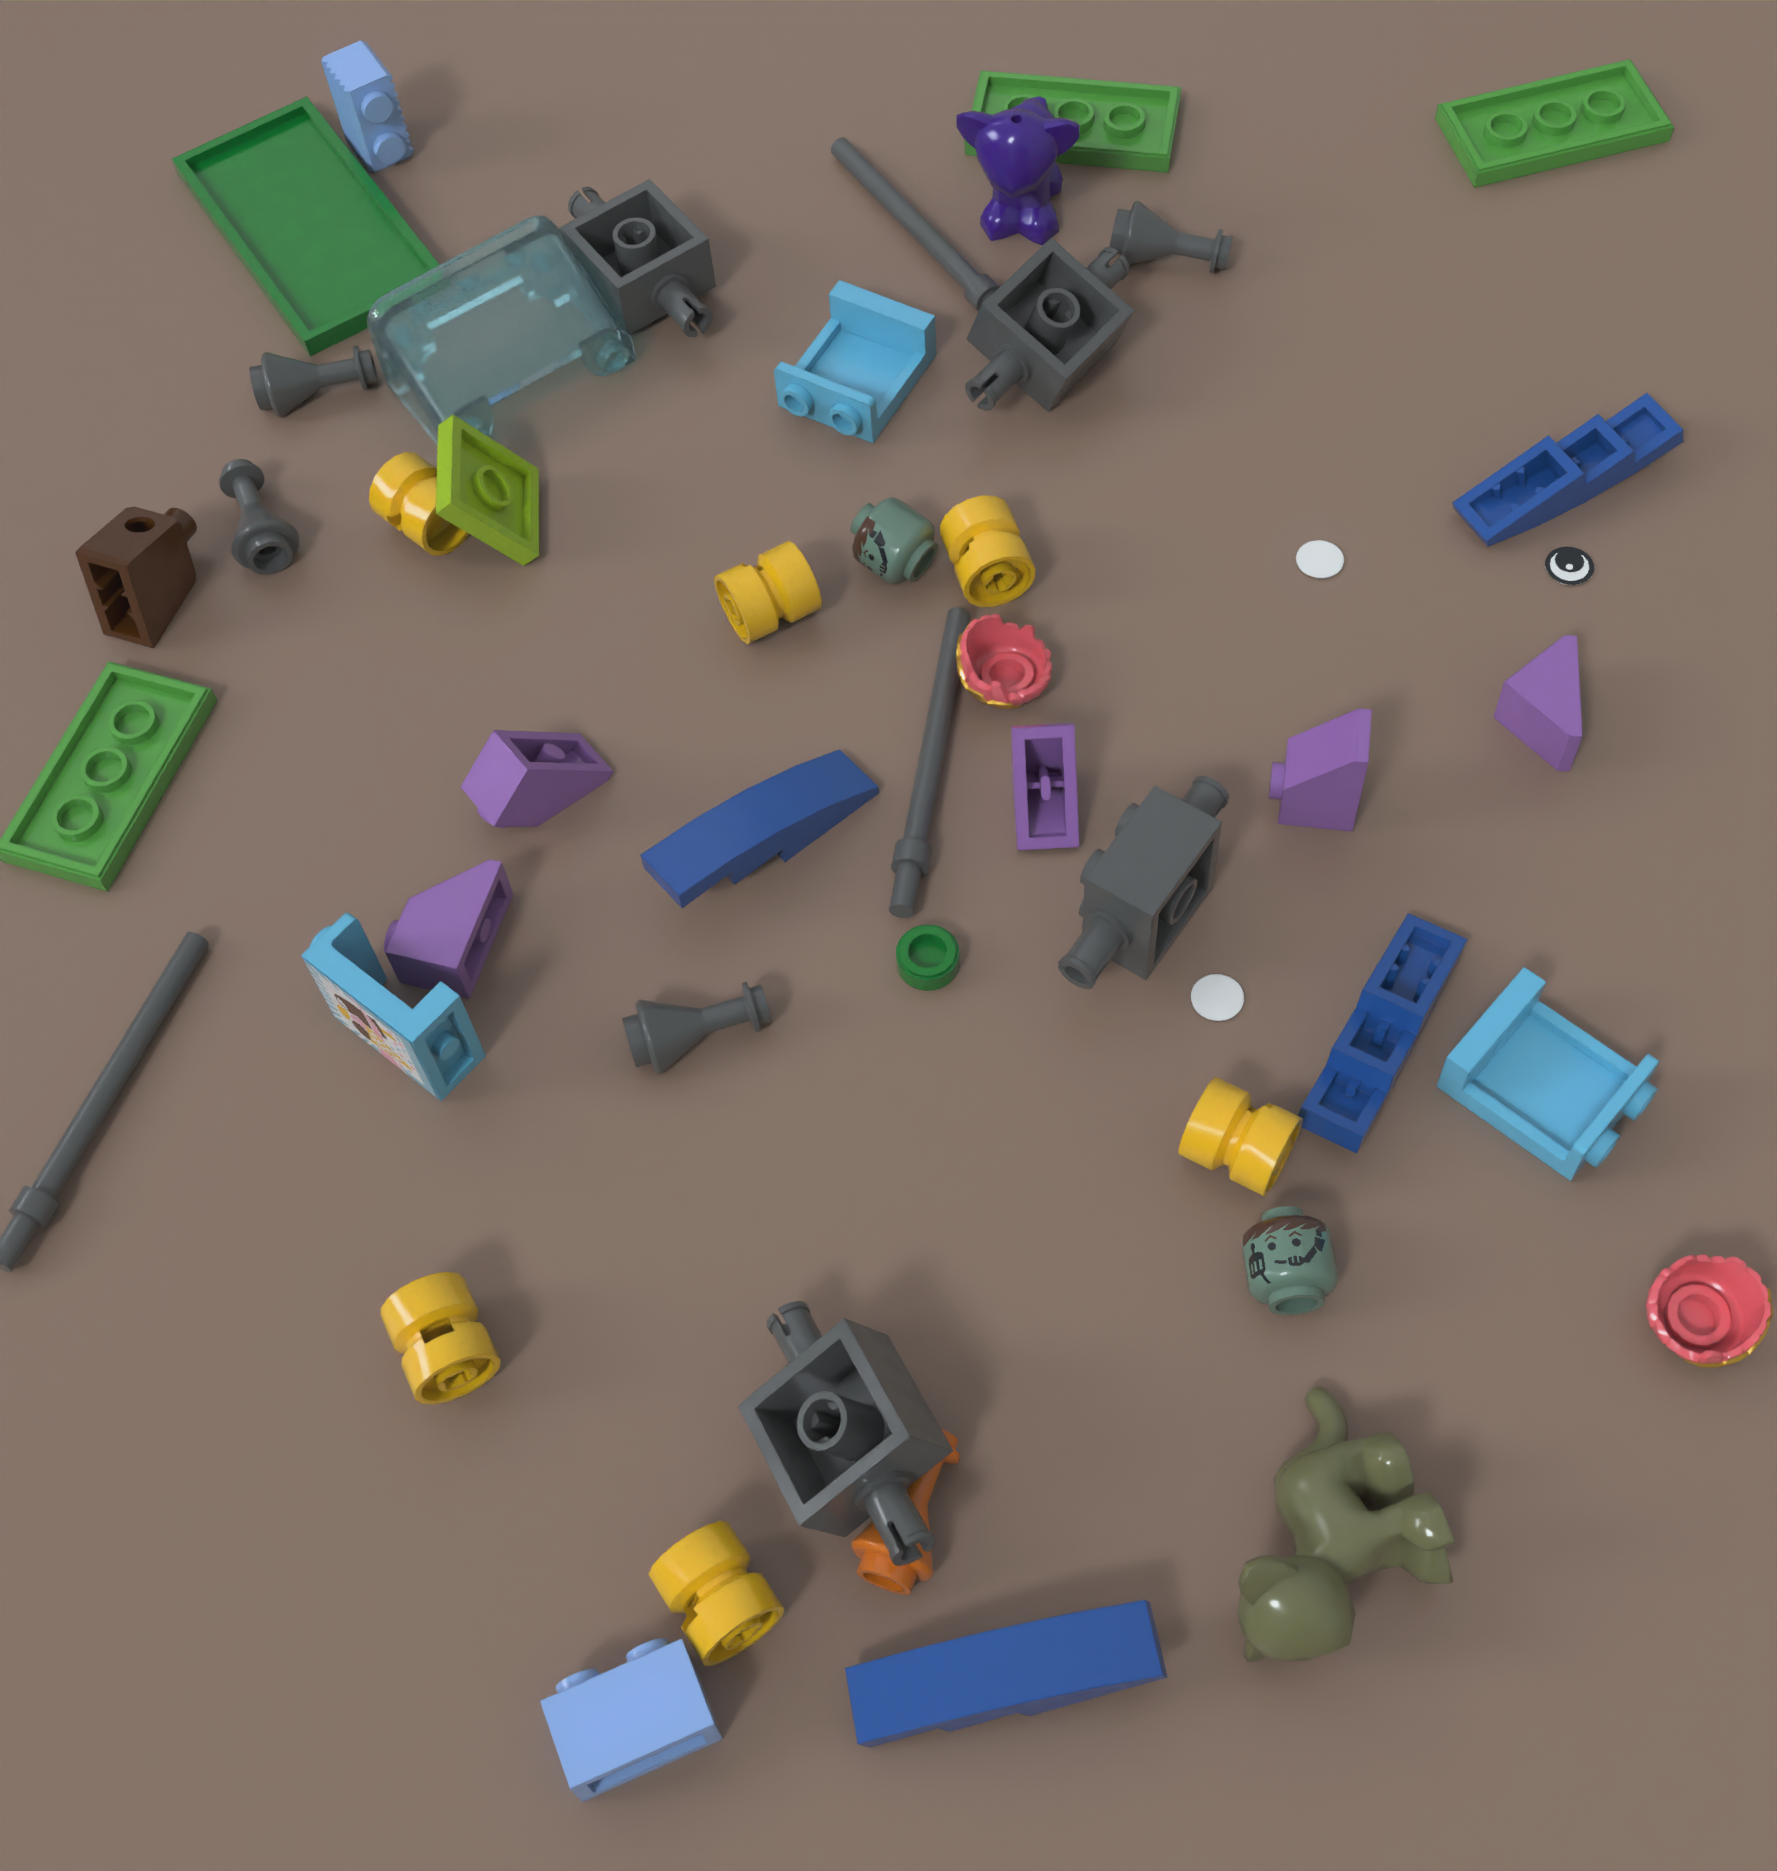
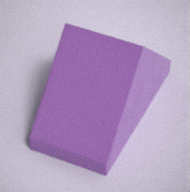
[1493,635,1582,772]
[1011,722,1079,850]

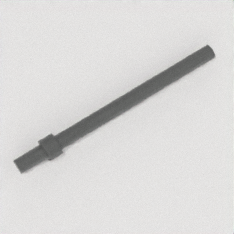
[831,137,1000,312]
[889,607,971,918]
[0,932,209,1272]

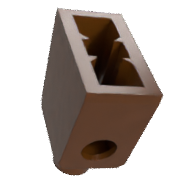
[75,506,197,648]

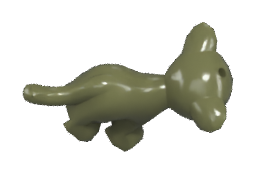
[1237,1387,1455,1662]

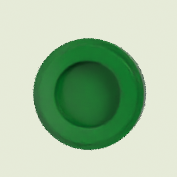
[896,924,960,991]

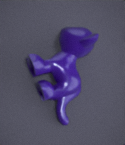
[956,96,1080,245]

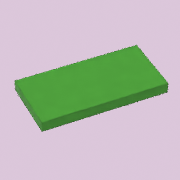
[1435,59,1674,188]
[964,71,1182,173]
[0,661,217,892]

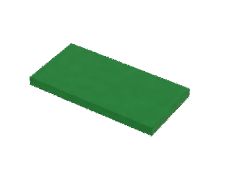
[172,96,450,357]

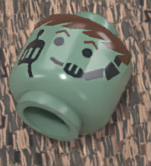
[850,497,938,584]
[1242,1206,1338,1315]

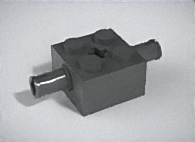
[560,179,716,337]
[965,238,1134,412]
[1058,776,1229,989]
[738,1301,953,1566]

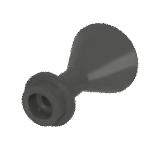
[1109,201,1233,273]
[249,346,378,418]
[219,459,299,575]
[622,982,771,1074]

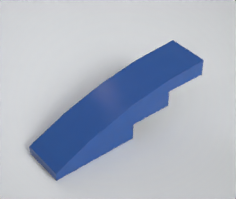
[1452,393,1684,547]
[640,749,879,908]
[1298,913,1468,1154]
[845,1600,1168,1748]

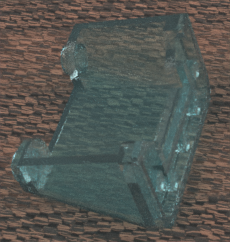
[367,215,636,444]

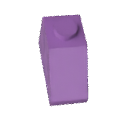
[1268,708,1372,832]
[461,730,614,828]
[384,859,513,999]

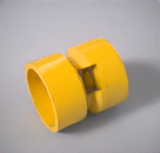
[369,452,469,556]
[939,495,1036,607]
[714,540,822,644]
[1178,1076,1303,1197]
[381,1272,501,1405]
[648,1521,785,1666]

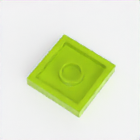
[436,414,539,566]

